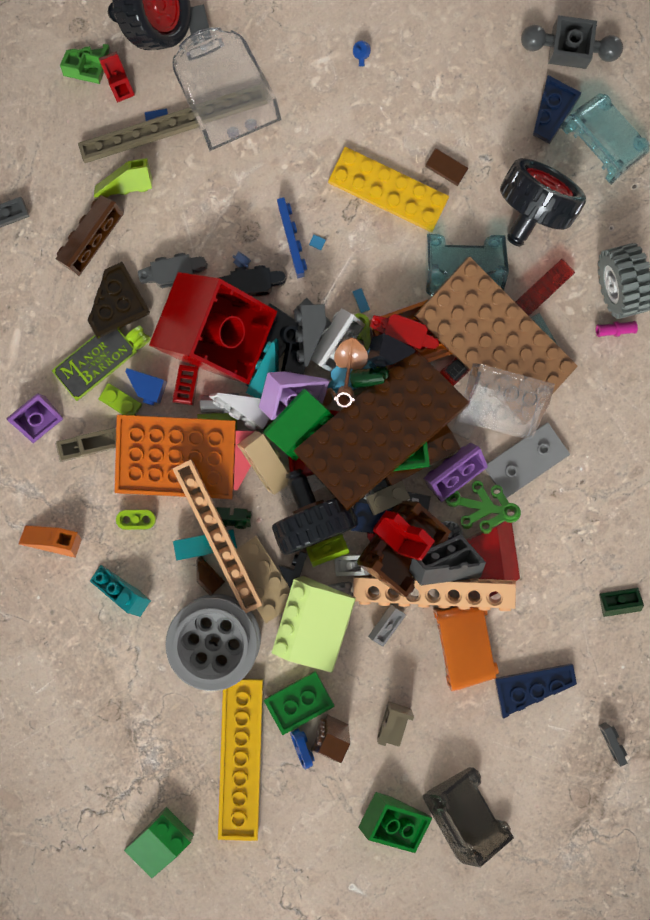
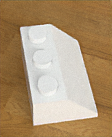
[311,308,365,372]

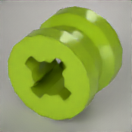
[126,326,151,350]

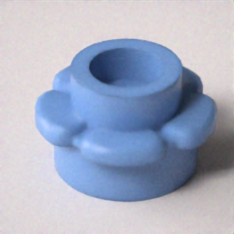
[233,251,251,268]

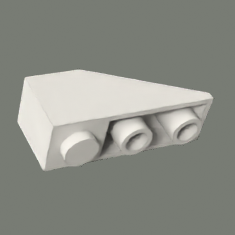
[209,393,269,431]

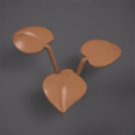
[323,337,368,407]

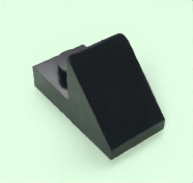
[278,551,308,590]

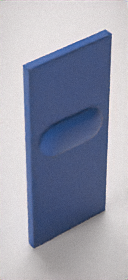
[145,108,168,121]

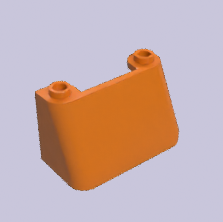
[433,606,499,691]

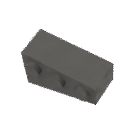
[409,535,486,586]

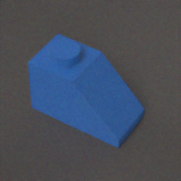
[125,368,167,406]

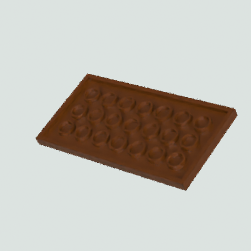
[294,350,470,511]

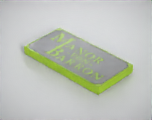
[52,329,137,401]

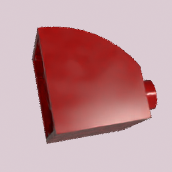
[149,272,277,384]

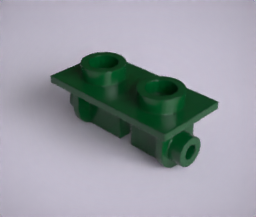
[216,507,252,529]

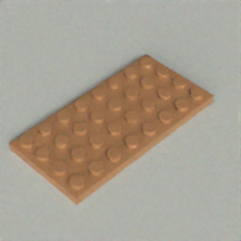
[414,256,578,424]

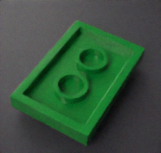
[264,670,335,736]

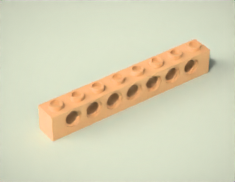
[173,460,262,613]
[353,575,516,611]

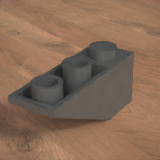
[294,304,326,366]

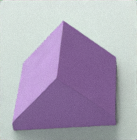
[6,393,63,443]

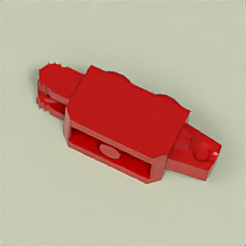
[369,314,439,350]

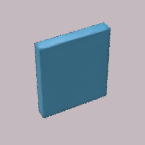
[309,235,326,250]

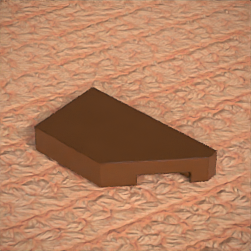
[196,556,225,596]

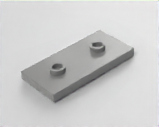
[485,423,570,498]

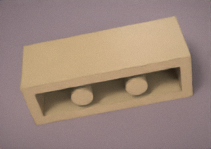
[237,431,290,495]

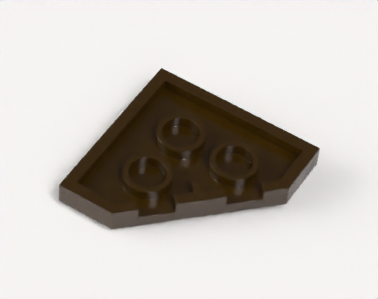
[88,262,150,339]

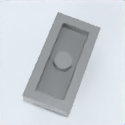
[368,605,406,647]

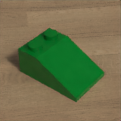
[358,792,432,853]
[124,807,194,878]

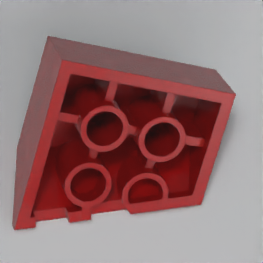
[466,521,520,597]

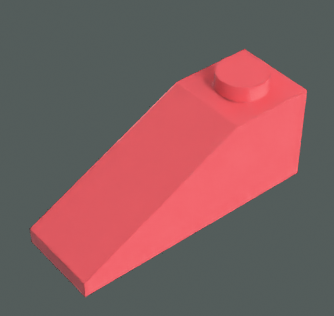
[233,430,260,490]

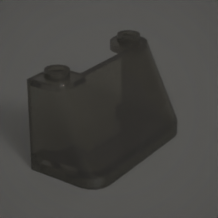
[423,767,514,867]

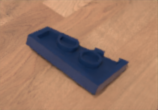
[533,75,581,144]

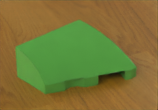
[60,44,110,84]

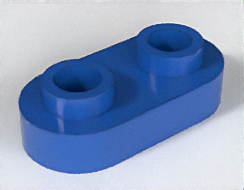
[290,729,315,770]

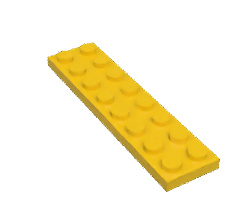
[218,678,263,841]

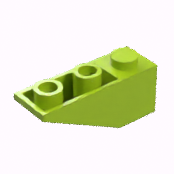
[94,158,153,198]

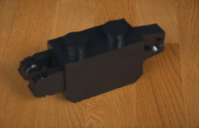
[219,265,287,297]

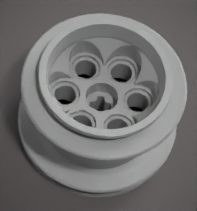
[165,594,261,691]

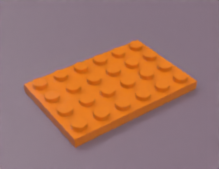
[115,414,236,499]

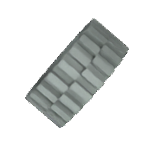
[598,243,650,319]

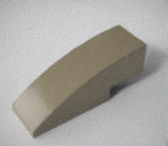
[55,428,116,462]

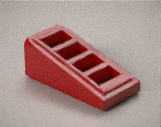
[172,365,199,406]

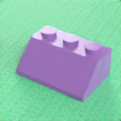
[423,443,488,502]

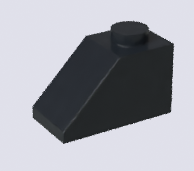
[367,333,416,368]

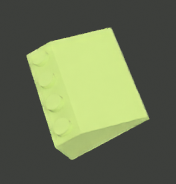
[271,576,356,673]

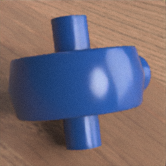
[353,40,371,67]

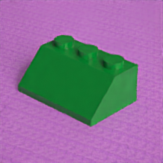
[263,388,334,461]

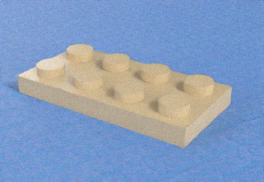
[236,536,290,623]

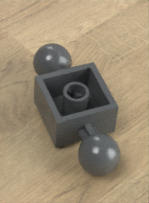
[521,15,623,69]

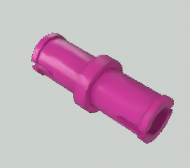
[595,321,638,337]

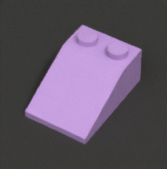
[259,371,329,420]

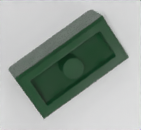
[599,588,644,617]

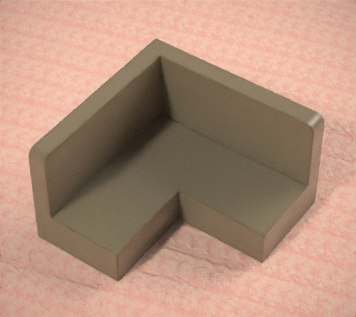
[377,701,414,746]

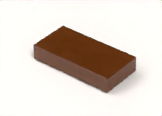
[425,148,469,186]

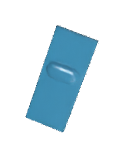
[353,288,370,313]

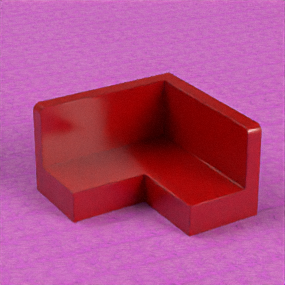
[373,511,435,561]

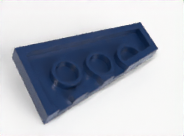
[494,664,577,719]

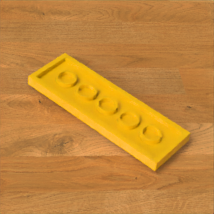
[328,147,449,233]

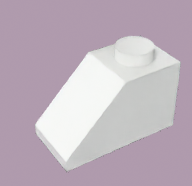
[334,554,369,576]

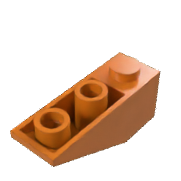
[18,526,82,558]

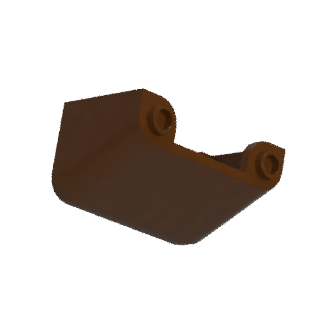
[357,501,451,598]

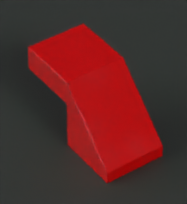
[99,51,135,103]

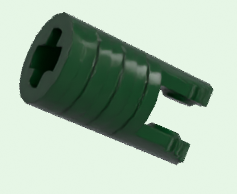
[350,368,390,388]

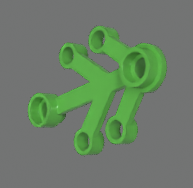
[445,481,521,534]

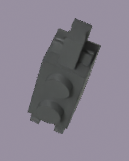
[138,253,208,289]

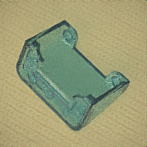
[561,93,650,185]
[426,234,509,296]

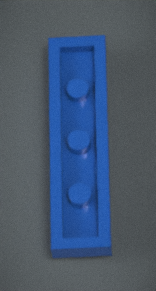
[277,197,307,279]

